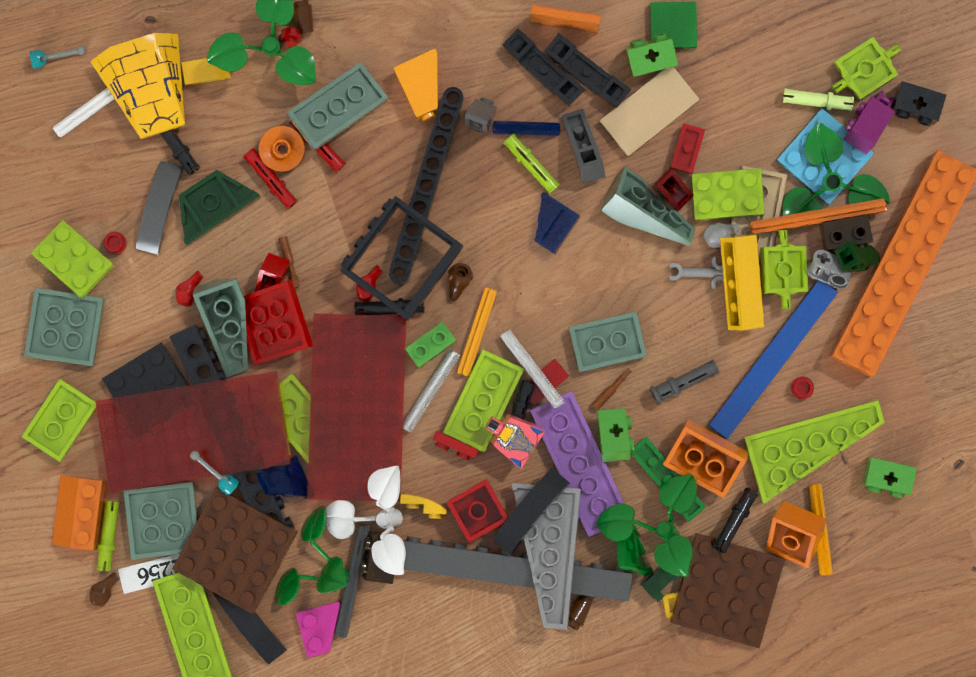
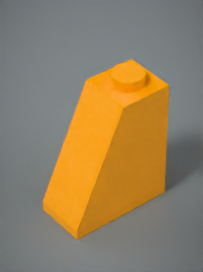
[394,49,438,122]

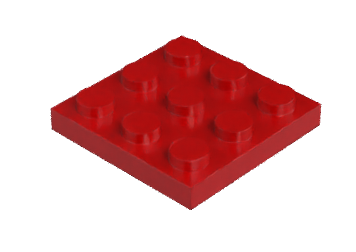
[244,280,313,365]

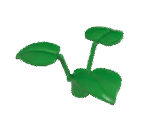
[207,0,316,85]
[782,123,890,216]
[597,474,697,577]
[275,505,349,606]

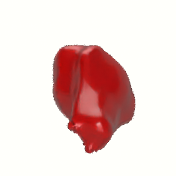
[356,265,383,302]
[175,271,203,307]

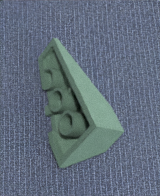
[601,166,695,246]
[193,278,248,378]

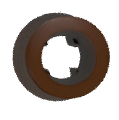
[293,0,314,35]
[568,595,593,630]

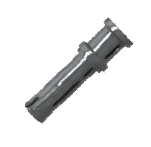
[649,359,719,406]

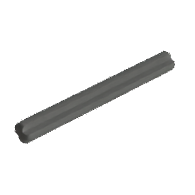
[335,524,371,638]

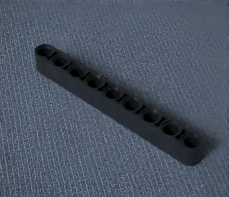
[389,87,464,285]

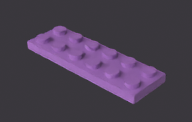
[530,391,624,537]

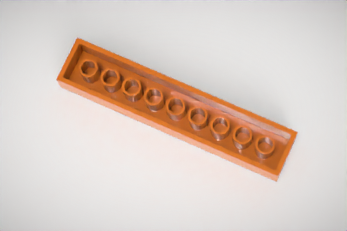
[829,150,976,378]

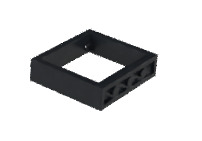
[340,196,464,322]

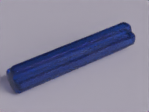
[492,121,560,136]

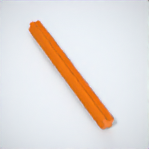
[750,199,887,235]

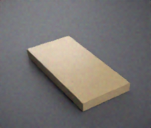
[599,67,700,157]
[730,166,787,263]

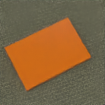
[530,5,601,33]

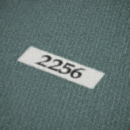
[118,554,180,594]

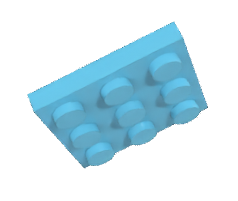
[776,108,874,206]

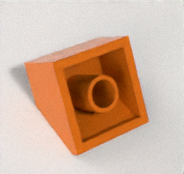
[766,501,827,568]

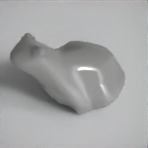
[704,222,740,248]

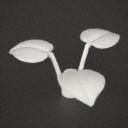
[326,466,406,575]

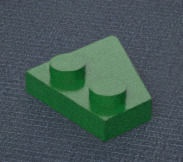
[616,525,653,576]

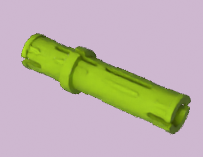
[503,134,560,194]
[96,500,120,571]

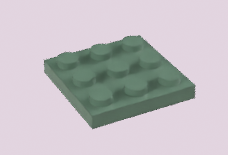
[24,288,105,367]
[124,482,198,560]

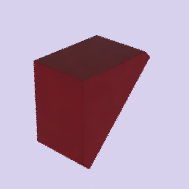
[652,167,693,212]

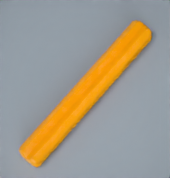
[457,288,497,376]
[809,484,833,576]

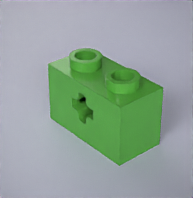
[626,33,678,77]
[405,321,457,369]
[597,408,634,462]
[862,458,917,498]

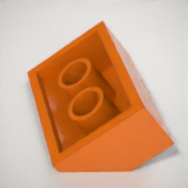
[663,419,748,498]
[52,475,107,551]

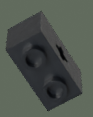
[891,81,946,126]

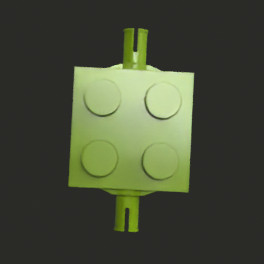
[831,37,902,101]
[760,230,808,309]

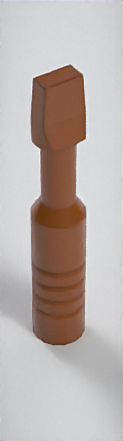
[278,236,300,288]
[591,368,631,411]

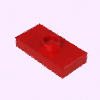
[529,359,569,406]

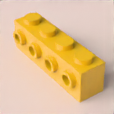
[720,235,764,331]

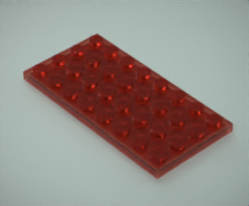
[307,313,406,502]
[96,371,292,492]

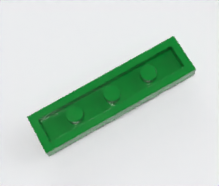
[630,436,707,522]

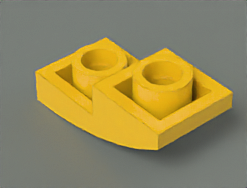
[400,494,447,519]

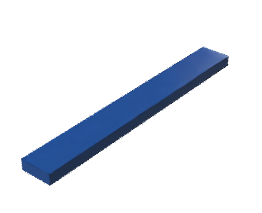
[709,280,838,439]

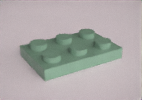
[569,312,647,372]

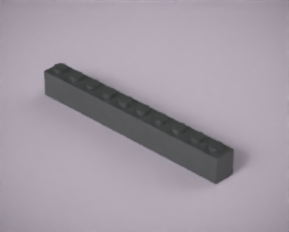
[403,536,632,602]

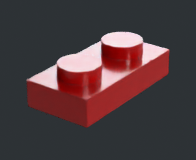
[670,123,705,174]
[433,431,479,461]

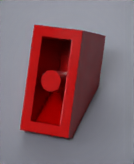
[255,253,290,292]

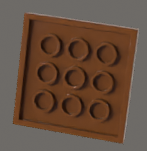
[172,487,298,614]
[670,533,785,649]

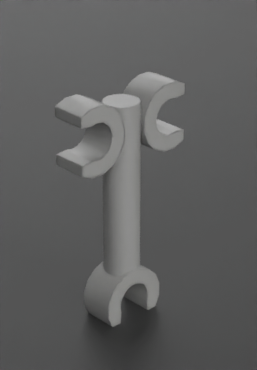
[669,257,724,290]

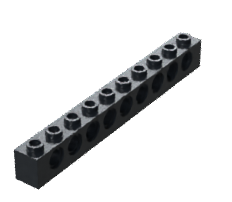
[170,325,295,529]

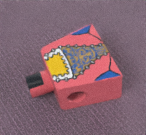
[485,414,545,469]

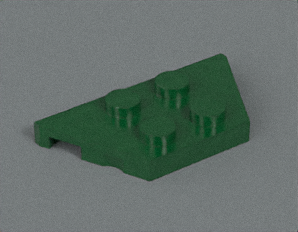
[178,170,261,246]

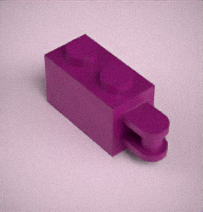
[843,90,895,155]

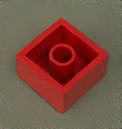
[446,479,508,543]

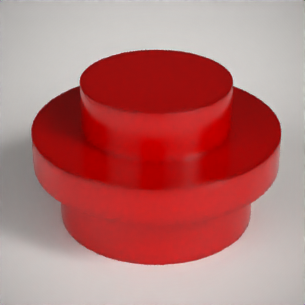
[279,28,302,47]
[103,232,127,255]
[791,376,814,400]

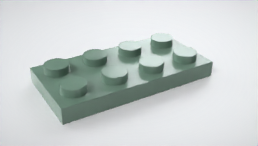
[287,62,388,151]

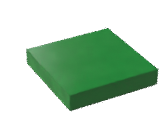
[650,2,697,49]

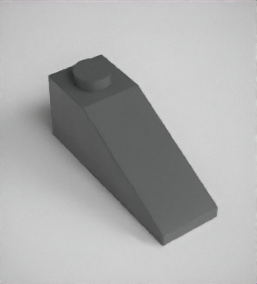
[465,97,497,136]
[561,109,605,184]

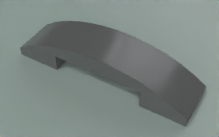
[136,161,183,255]

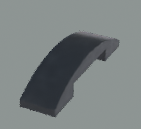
[502,29,585,106]
[544,33,631,108]
[493,468,570,555]
[212,592,287,665]

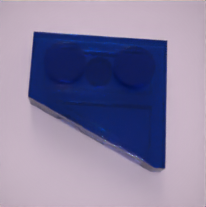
[535,192,580,255]
[256,456,315,499]

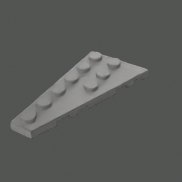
[511,483,581,630]

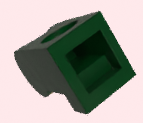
[835,241,880,272]
[640,567,680,602]

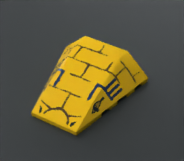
[90,33,185,139]

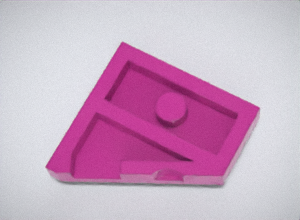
[296,601,341,658]

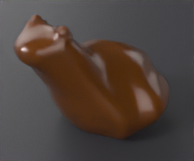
[448,263,473,301]
[90,572,119,607]

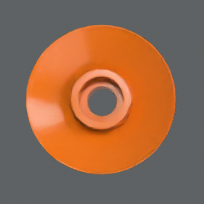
[259,126,305,172]

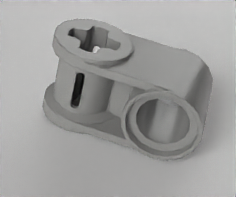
[807,250,852,289]

